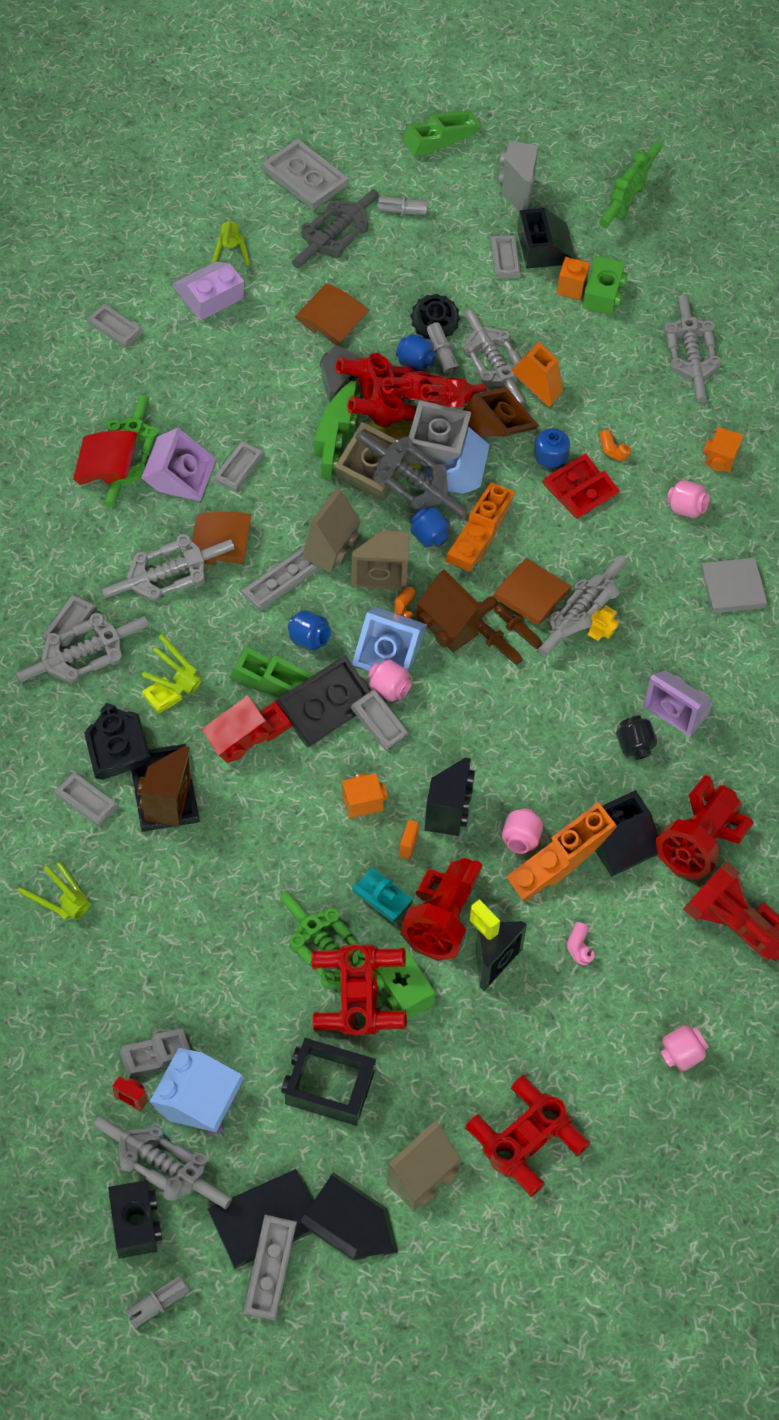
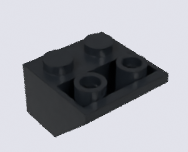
[517,208,576,269]
[424,757,475,836]
[595,790,658,877]

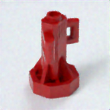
[656,775,754,881]
[400,858,483,961]
[683,861,779,962]

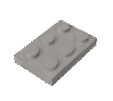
[262,139,349,210]

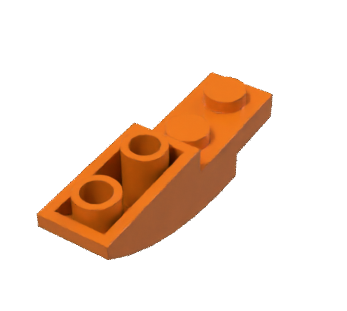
[446,482,515,572]
[506,802,617,902]

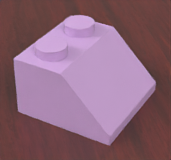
[173,262,244,320]
[141,428,216,501]
[643,670,713,737]

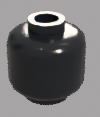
[616,715,658,760]

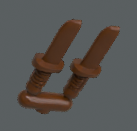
[478,596,542,665]

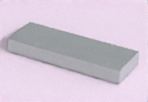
[242,546,321,612]
[243,1215,297,1321]

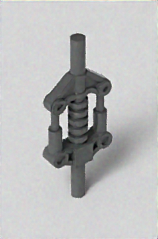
[292,189,379,268]
[355,429,467,518]

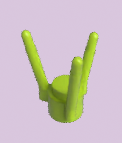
[211,221,250,266]
[142,634,203,695]
[17,862,91,921]

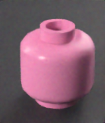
[667,480,710,518]
[368,659,412,702]
[502,809,543,854]
[660,1025,709,1071]

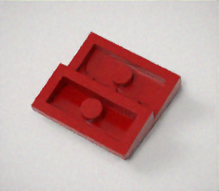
[73,430,137,485]
[542,453,620,519]

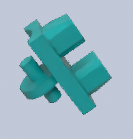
[352,867,413,923]

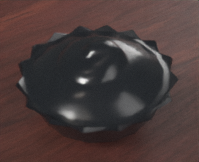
[410,294,460,339]

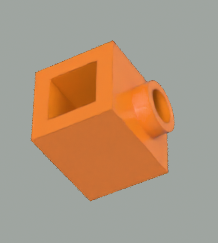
[557,257,590,300]
[703,427,743,473]
[342,773,388,819]

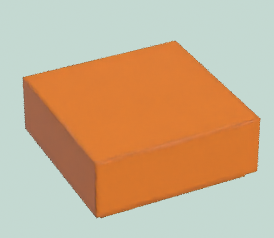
[399,820,419,860]

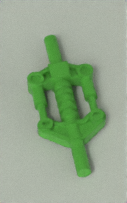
[599,142,662,228]
[104,395,159,508]
[280,891,383,1007]

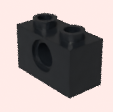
[108,1180,162,1259]

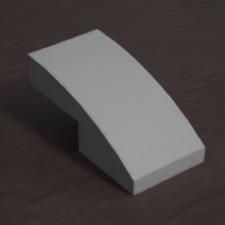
[119,1028,190,1079]

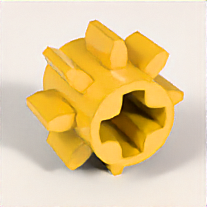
[587,605,620,641]

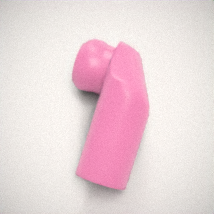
[567,922,595,965]

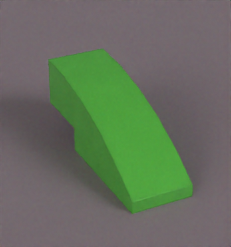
[402,110,482,156]
[229,646,313,697]

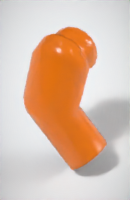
[599,430,631,462]
[394,586,416,620]

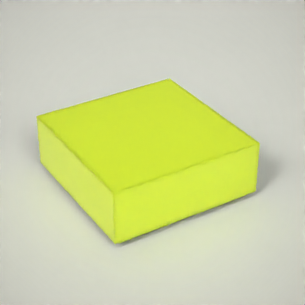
[142,677,182,714]
[470,899,500,940]

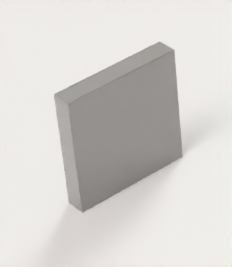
[701,558,767,613]

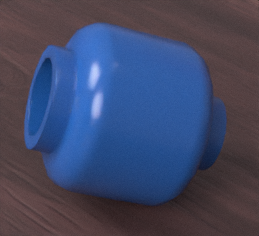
[396,334,436,372]
[534,428,570,468]
[410,507,451,548]
[288,610,331,651]

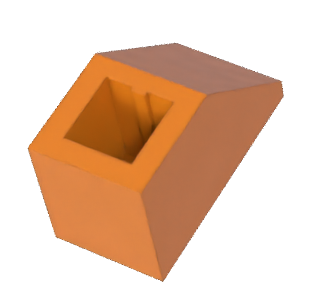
[511,341,563,407]

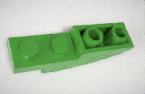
[314,381,361,479]

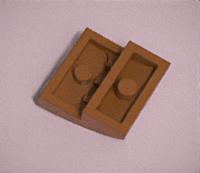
[295,283,369,346]
[192,512,252,565]
[493,558,572,625]

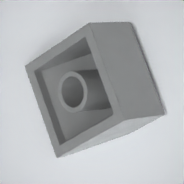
[498,141,538,211]
[405,400,471,466]

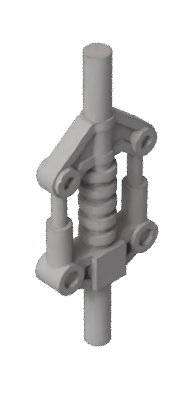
[663,294,721,402]
[463,309,526,407]
[101,534,235,602]
[538,555,627,657]
[16,613,149,684]
[93,1116,232,1209]

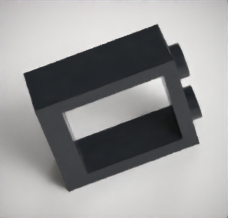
[281,1038,376,1126]

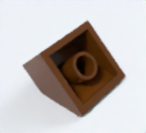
[463,387,539,437]
[416,569,481,653]
[137,746,192,827]

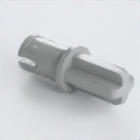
[378,196,428,217]
[427,322,459,374]
[125,1276,190,1329]

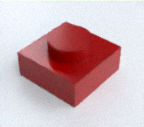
[261,702,292,742]
[112,1076,148,1112]

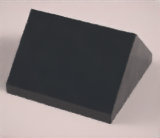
[475,921,527,991]

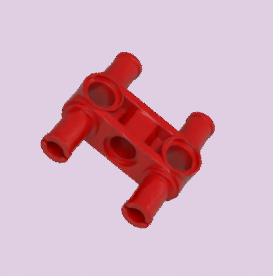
[335,353,417,427]
[382,371,488,408]
[311,944,408,1035]
[465,1075,591,1197]

